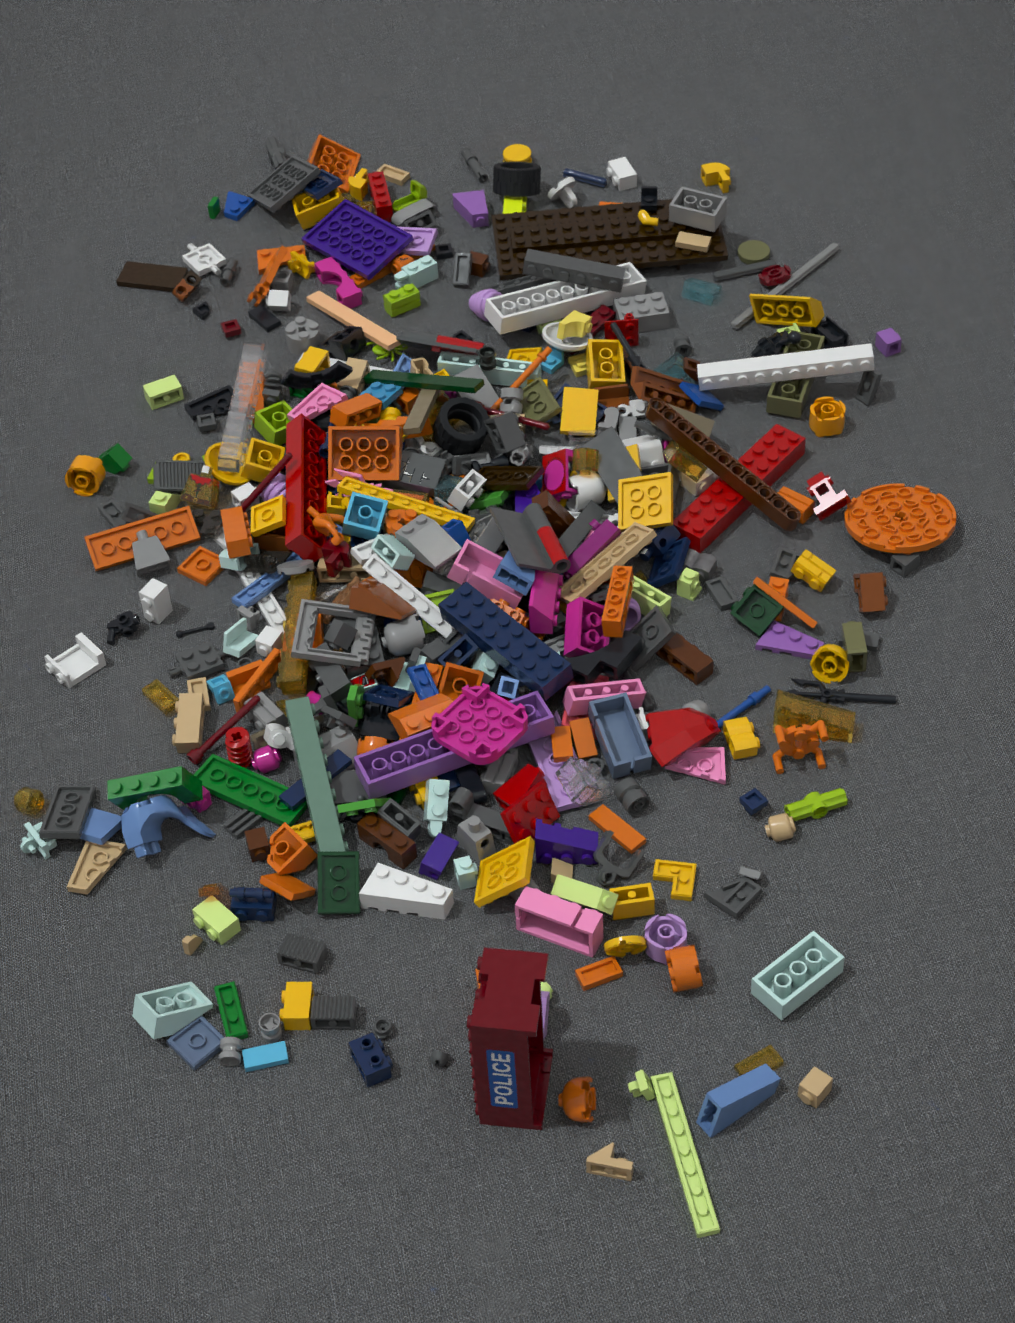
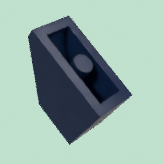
[438,633,479,667]

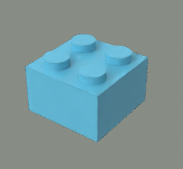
[342,492,388,540]

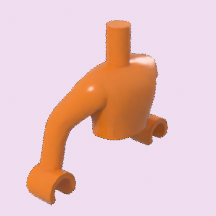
[306,506,351,546]

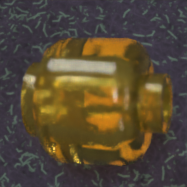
[14,787,44,815]

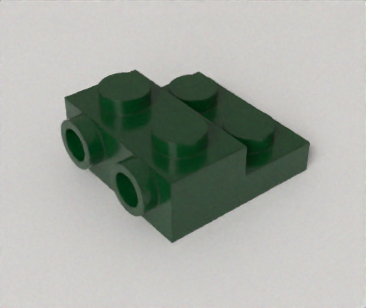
[730,584,784,637]

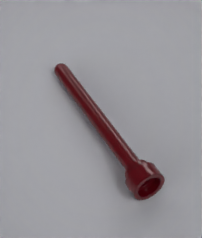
[475,400,550,430]
[237,452,293,512]
[186,695,261,766]

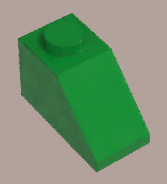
[98,443,132,474]

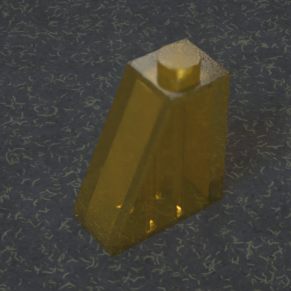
[663,439,707,482]

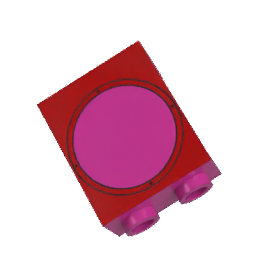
[542,448,579,502]

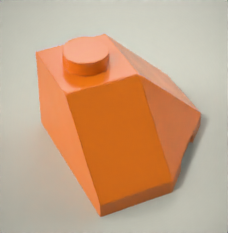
[267,822,317,875]

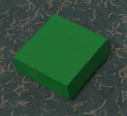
[207,196,221,219]

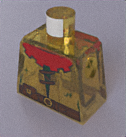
[179,465,220,510]

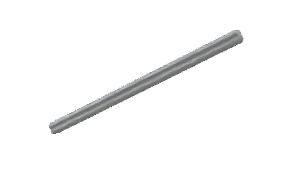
[731,242,839,330]

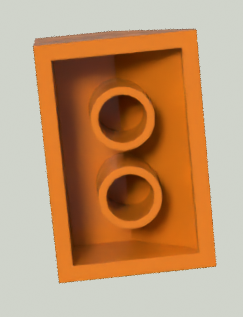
[388,693,453,740]

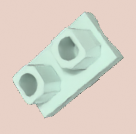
[20,822,58,860]

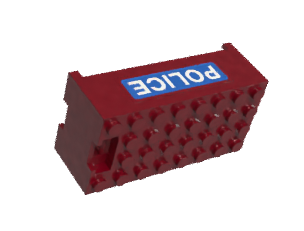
[467,947,553,1130]

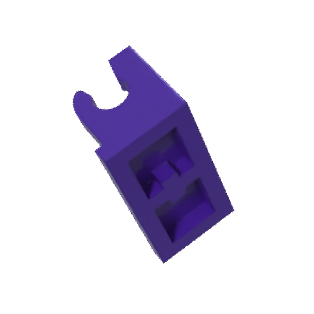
[419,832,459,880]

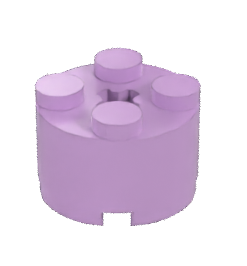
[644,914,687,966]

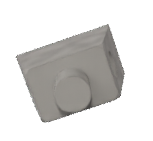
[132,530,171,576]
[457,815,496,865]

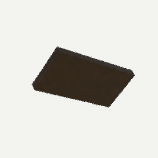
[116,261,188,292]
[478,466,545,491]

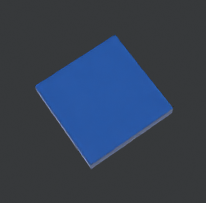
[679,381,724,411]

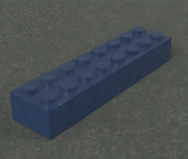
[438,581,574,701]

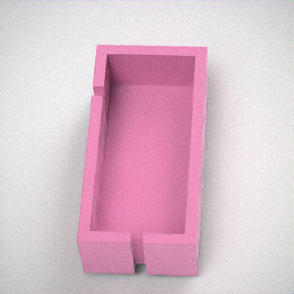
[447,539,523,609]
[515,886,603,958]

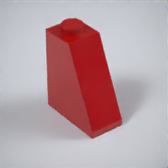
[493,763,547,810]

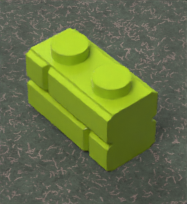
[383,283,421,318]

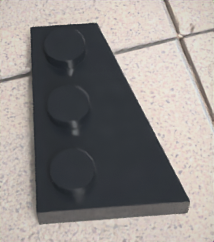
[184,385,242,420]

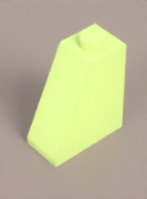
[551,874,618,915]

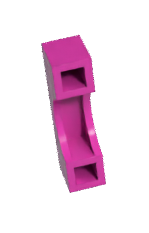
[314,257,363,309]

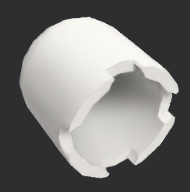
[566,472,607,511]

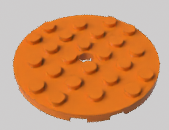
[844,483,956,555]

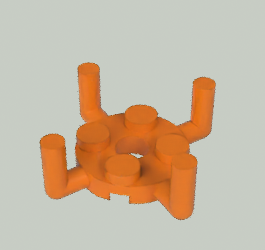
[772,720,829,774]

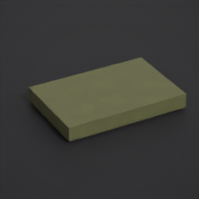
[520,377,563,430]

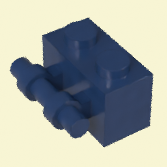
[229,887,277,922]

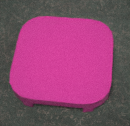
[431,683,528,765]

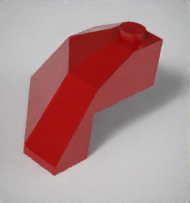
[645,707,721,767]

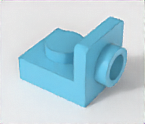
[541,346,564,375]
[206,674,235,704]

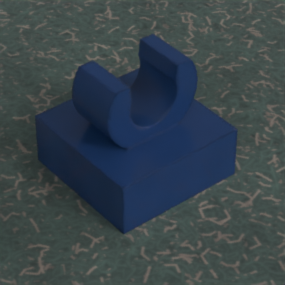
[739,788,768,815]

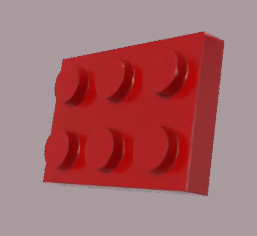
[500,782,560,844]

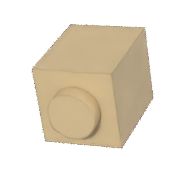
[798,1066,833,1108]

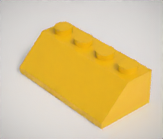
[749,294,825,327]

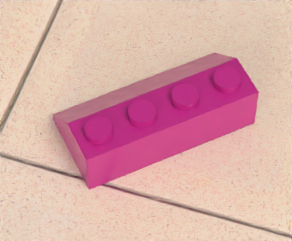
[529,570,563,634]

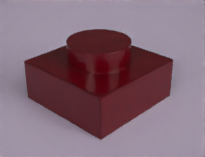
[220,319,242,338]

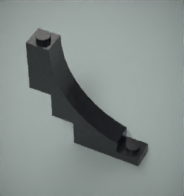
[555,630,643,696]

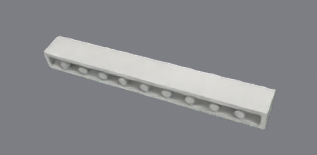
[697,343,874,391]

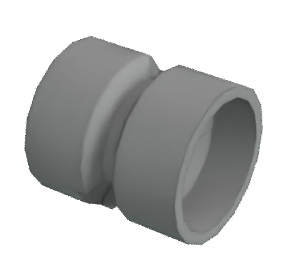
[500,387,524,414]

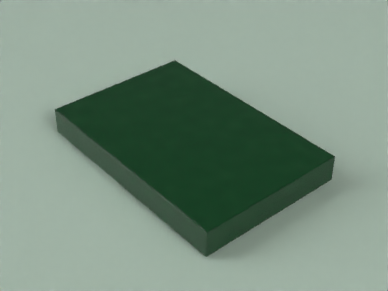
[317,851,360,915]

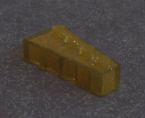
[773,690,856,743]

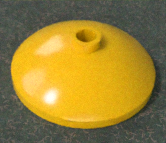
[204,442,251,485]

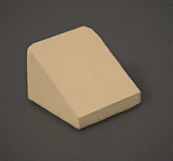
[551,858,573,883]

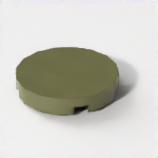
[737,240,770,264]

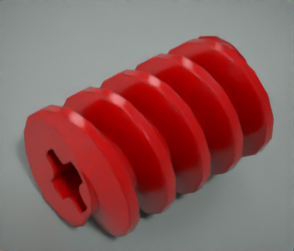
[225,727,253,768]

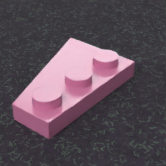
[287,383,348,420]
[665,747,726,785]

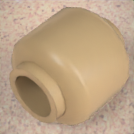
[765,813,797,842]

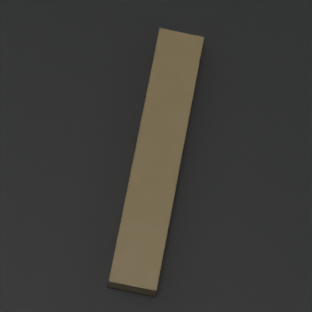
[402,389,440,435]

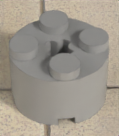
[285,316,320,356]

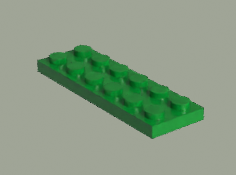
[194,754,308,827]

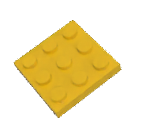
[618,472,673,533]
[474,836,535,907]

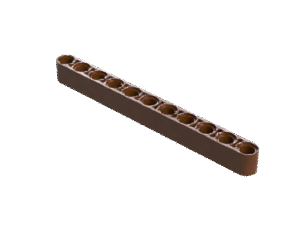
[645,397,801,531]

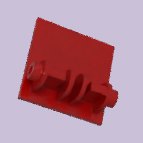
[604,313,638,346]

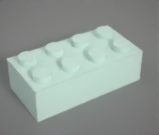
[751,931,845,1021]

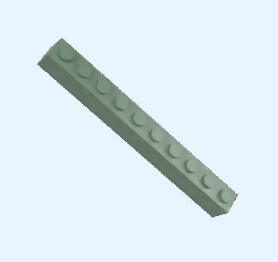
[285,696,349,852]

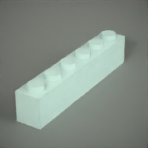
[437,351,542,388]

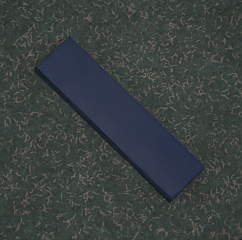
[279,749,352,811]

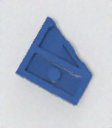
[224,191,255,221]

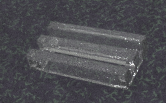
[569,430,604,449]

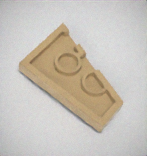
[67,841,127,895]

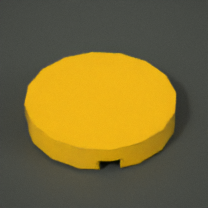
[604,935,647,957]

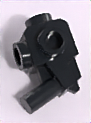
[107,611,141,645]

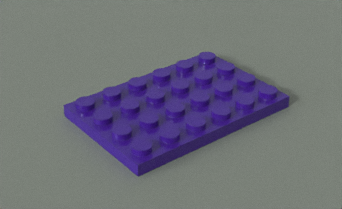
[301,199,414,280]

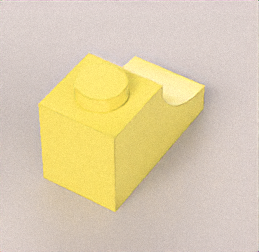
[557,310,592,340]

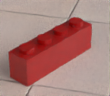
[368,171,393,222]

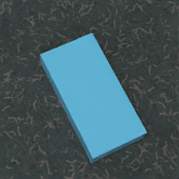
[242,1041,289,1072]

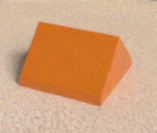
[438,662,484,701]

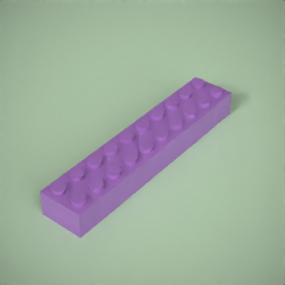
[354,690,555,799]

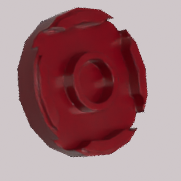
[758,264,792,286]

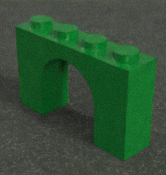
[107,766,203,810]

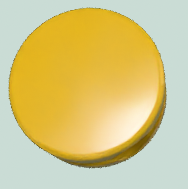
[503,144,532,163]

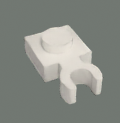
[618,399,648,418]

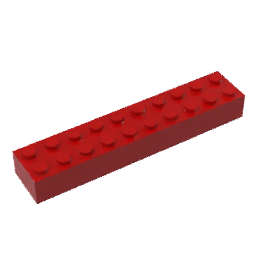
[285,413,327,562]
[673,424,806,553]

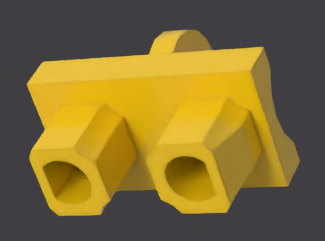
[288,251,315,279]

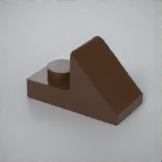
[365,657,405,687]

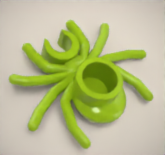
[366,341,408,362]

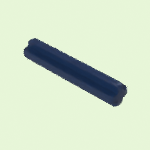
[563,168,607,188]

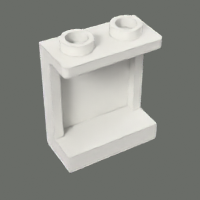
[44,632,106,689]

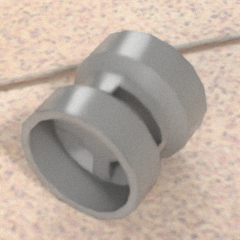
[259,1013,283,1043]
[219,1037,242,1066]

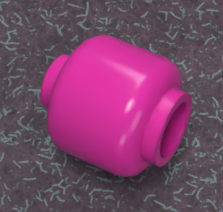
[251,745,282,774]

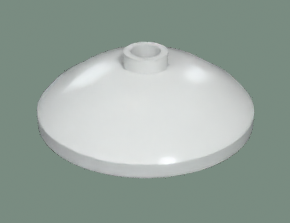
[542,322,593,352]

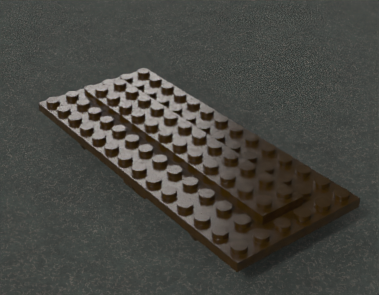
[491,199,728,281]

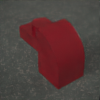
[322,537,352,578]

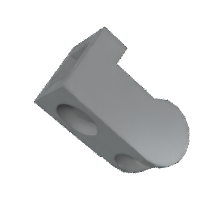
[598,407,619,435]

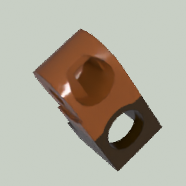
[172,270,202,302]

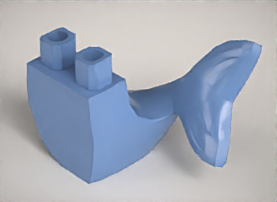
[121,795,216,858]

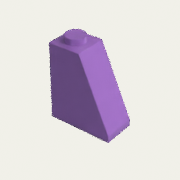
[452,190,489,228]

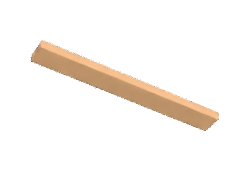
[306,291,401,351]

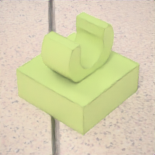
[628,1069,656,1101]

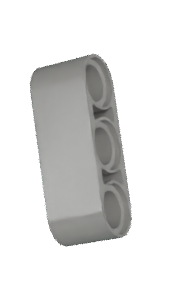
[391,198,438,226]

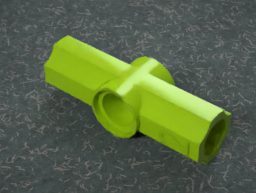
[784,788,848,821]

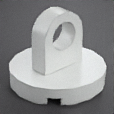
[548,177,577,208]

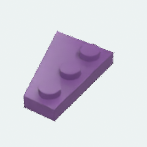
[755,621,825,659]

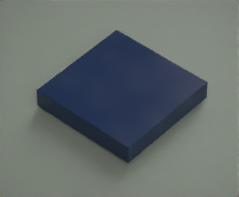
[363,684,415,708]

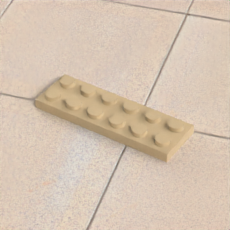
[559,522,657,604]

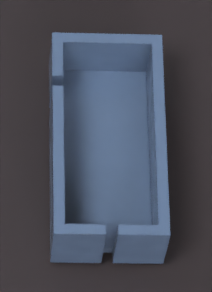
[588,692,652,779]

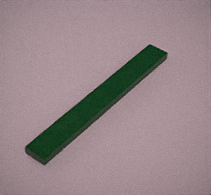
[363,369,485,393]

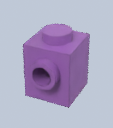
[875,327,902,357]

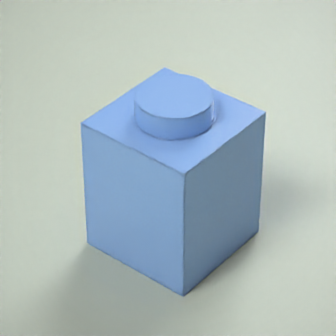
[497,676,525,699]

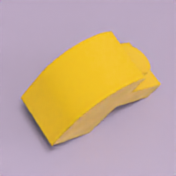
[701,163,731,193]

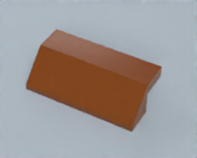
[630,366,696,413]

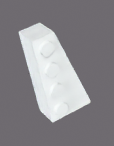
[359,863,454,920]

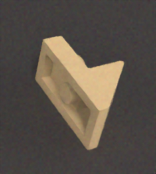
[586,1142,633,1181]

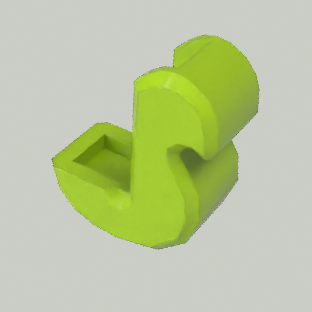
[392,180,427,213]

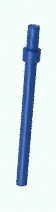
[717,685,771,729]

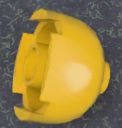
[810,644,850,684]

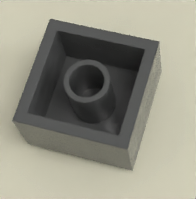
[484,411,526,454]

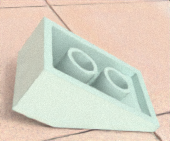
[132,981,213,1039]

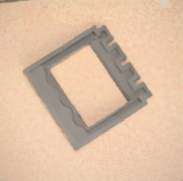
[291,599,376,667]

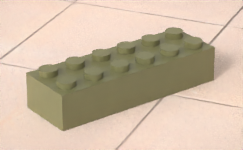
[766,330,825,418]

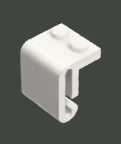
[622,434,664,467]

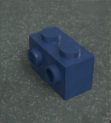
[348,1032,393,1088]

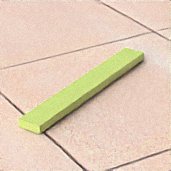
[650,1072,720,1238]

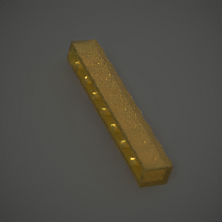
[276,570,317,695]

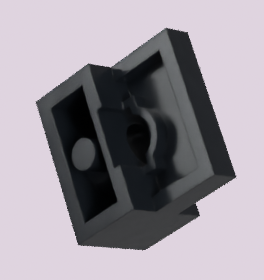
[318,326,366,361]

